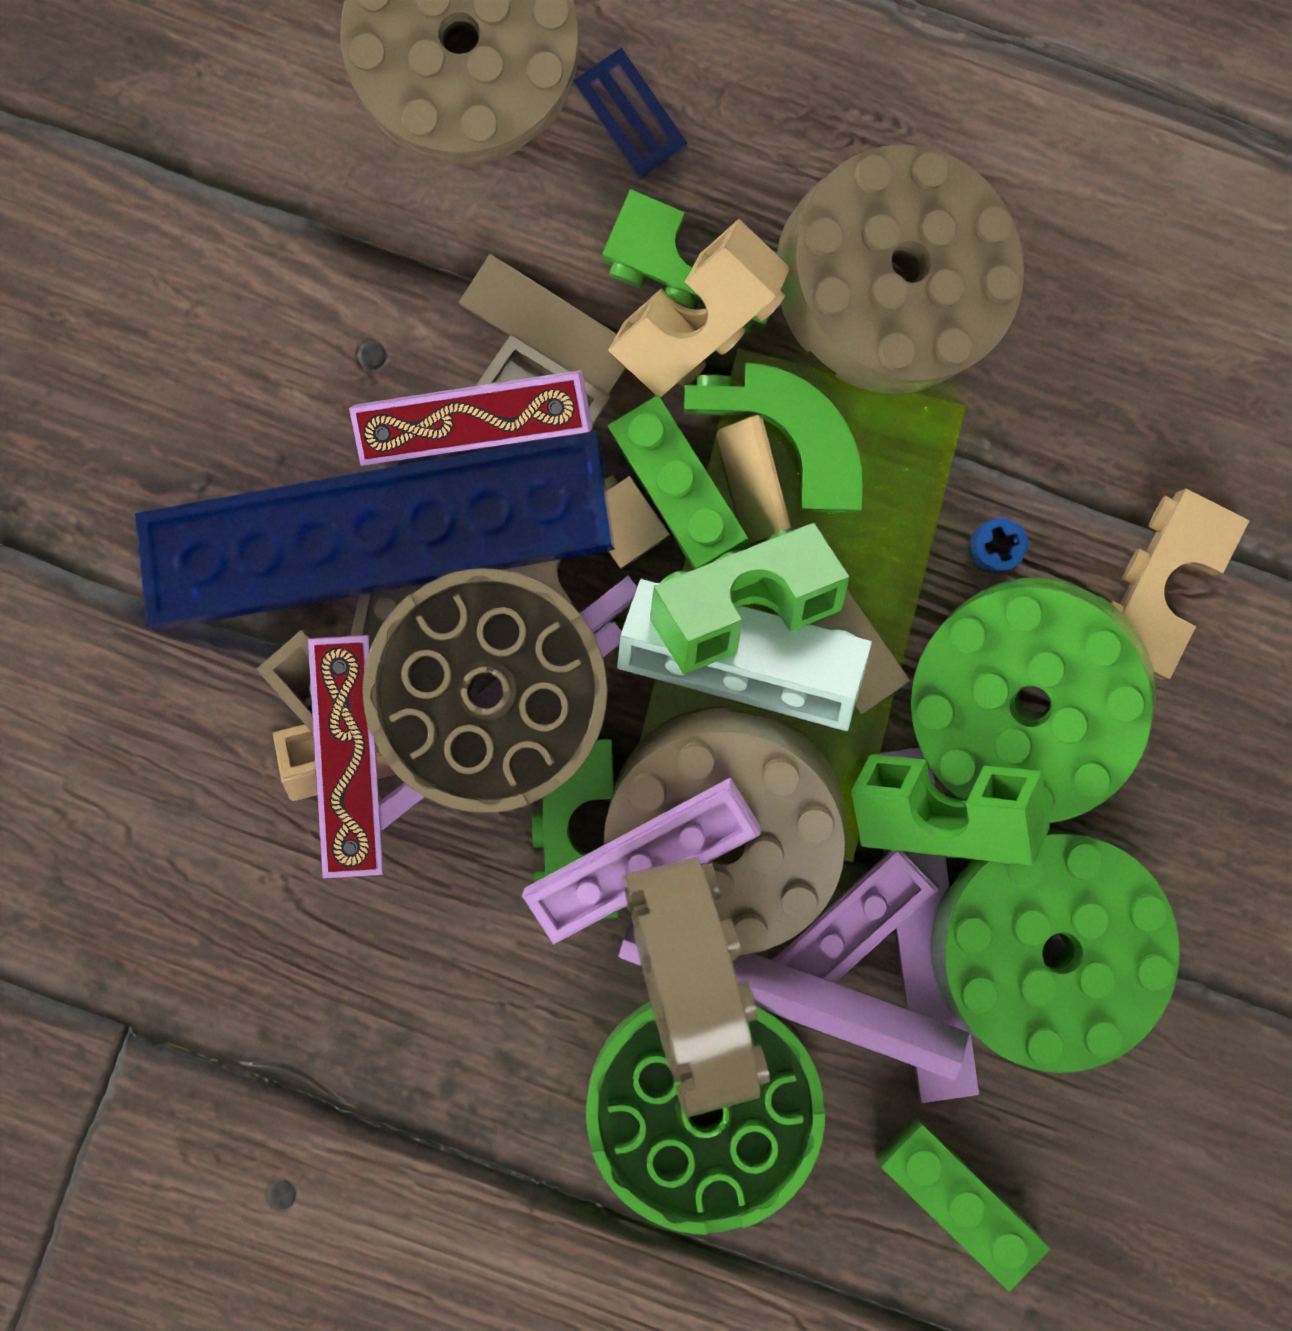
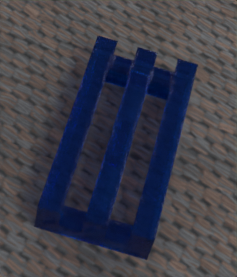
[573,47,688,180]

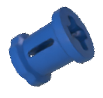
[969,518,1029,573]

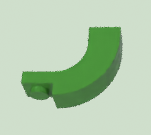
[684,363,863,513]

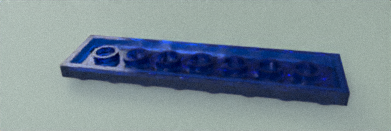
[135,430,615,631]

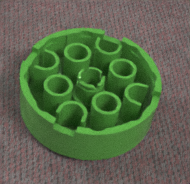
[911,578,1156,823]
[931,830,1180,1073]
[586,1002,825,1235]

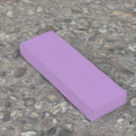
[771,850,939,983]

